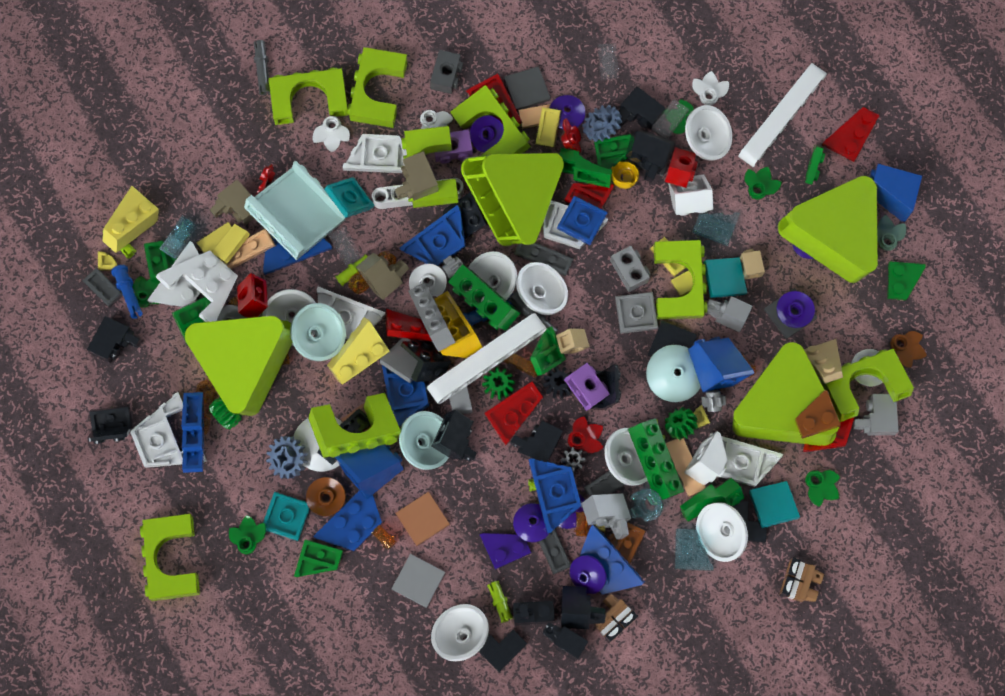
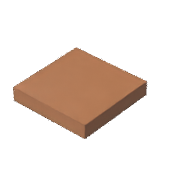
[395,492,450,546]

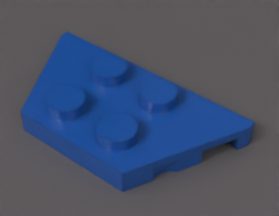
[399,205,466,266]
[263,234,332,275]
[382,365,429,428]
[528,458,581,534]
[313,490,382,551]
[580,525,645,595]

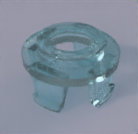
[629,488,663,522]

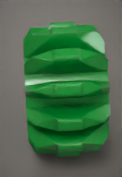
[482,367,515,400]
[209,397,242,430]
[665,406,698,441]

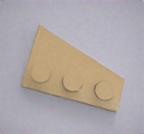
[804,339,843,383]

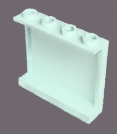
[244,161,346,260]

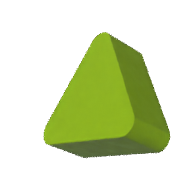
[461,153,564,246]
[778,176,878,283]
[185,316,293,416]
[732,342,840,446]

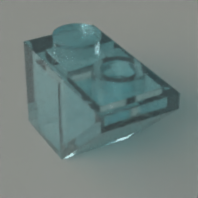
[159,215,197,259]

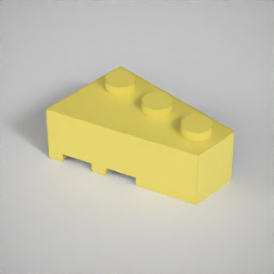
[103,186,159,253]
[327,317,390,385]

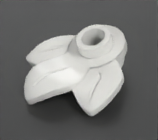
[692,71,729,105]
[420,110,453,129]
[313,116,350,152]

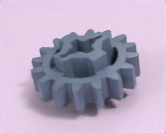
[582,105,622,142]
[266,436,308,479]

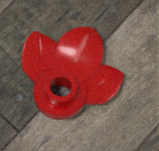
[561,118,582,152]
[254,164,276,197]
[568,416,603,453]

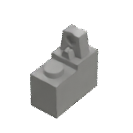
[707,296,752,333]
[853,394,899,436]
[581,493,631,539]

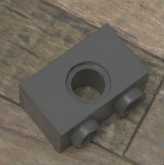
[430,50,463,94]

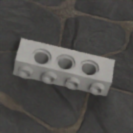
[408,283,456,352]

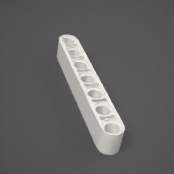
[738,63,827,167]
[427,313,547,404]

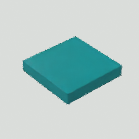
[324,177,375,218]
[703,257,747,298]
[749,481,800,528]
[263,492,310,541]

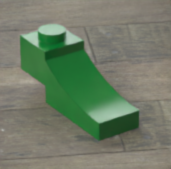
[559,148,612,188]
[680,478,744,522]

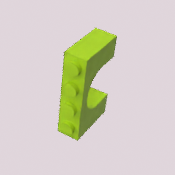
[347,47,408,128]
[269,68,348,125]
[450,85,531,156]
[401,126,458,208]
[653,240,707,320]
[820,349,914,422]
[308,393,401,458]
[140,514,200,601]

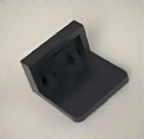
[443,192,491,239]
[401,340,451,382]
[583,364,621,410]
[87,405,133,444]

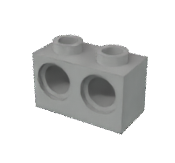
[610,246,650,292]

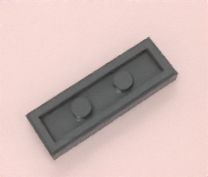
[514,243,573,276]
[530,518,571,575]

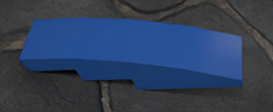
[181,392,204,473]

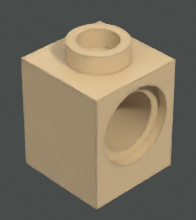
[740,249,765,280]
[556,328,589,354]

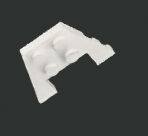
[156,250,238,322]
[130,392,207,468]

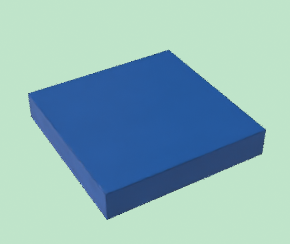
[557,196,608,245]

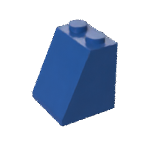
[868,164,922,222]
[688,336,754,392]
[335,444,403,499]

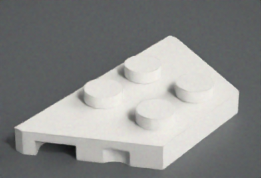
[343,134,407,173]
[542,200,608,249]
[147,241,201,307]
[317,287,386,340]
[709,433,783,487]

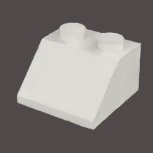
[668,174,713,216]
[684,431,728,485]

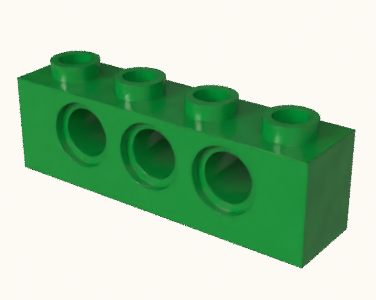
[448,264,520,331]
[628,418,684,502]

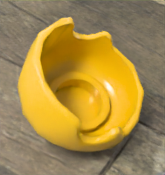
[611,161,639,189]

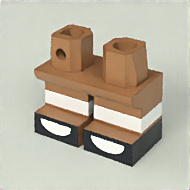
[779,557,824,602]
[594,594,638,643]

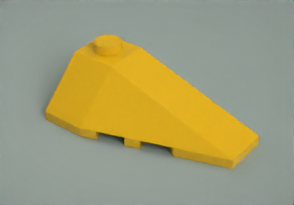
[434,291,483,358]

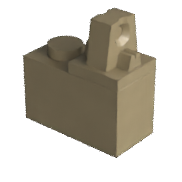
[395,151,438,201]
[210,179,254,226]
[356,253,409,300]

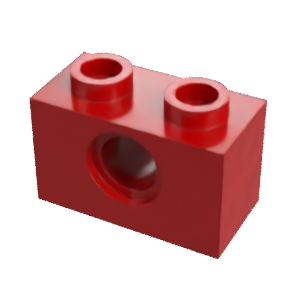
[665,147,698,188]
[237,273,268,318]

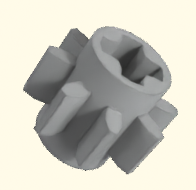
[441,256,463,279]
[701,390,726,412]
[561,447,585,473]

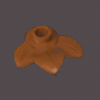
[890,331,927,368]

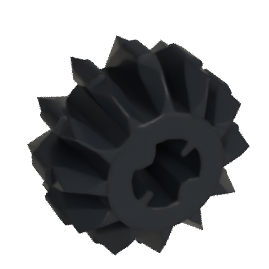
[543,367,572,400]

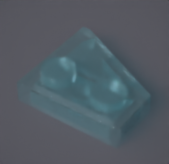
[692,212,740,246]
[674,529,714,571]

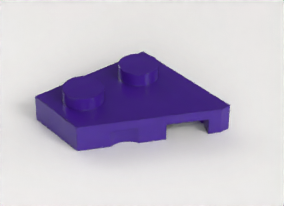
[480,533,531,570]

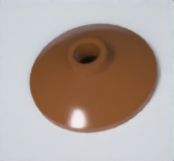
[306,477,346,517]

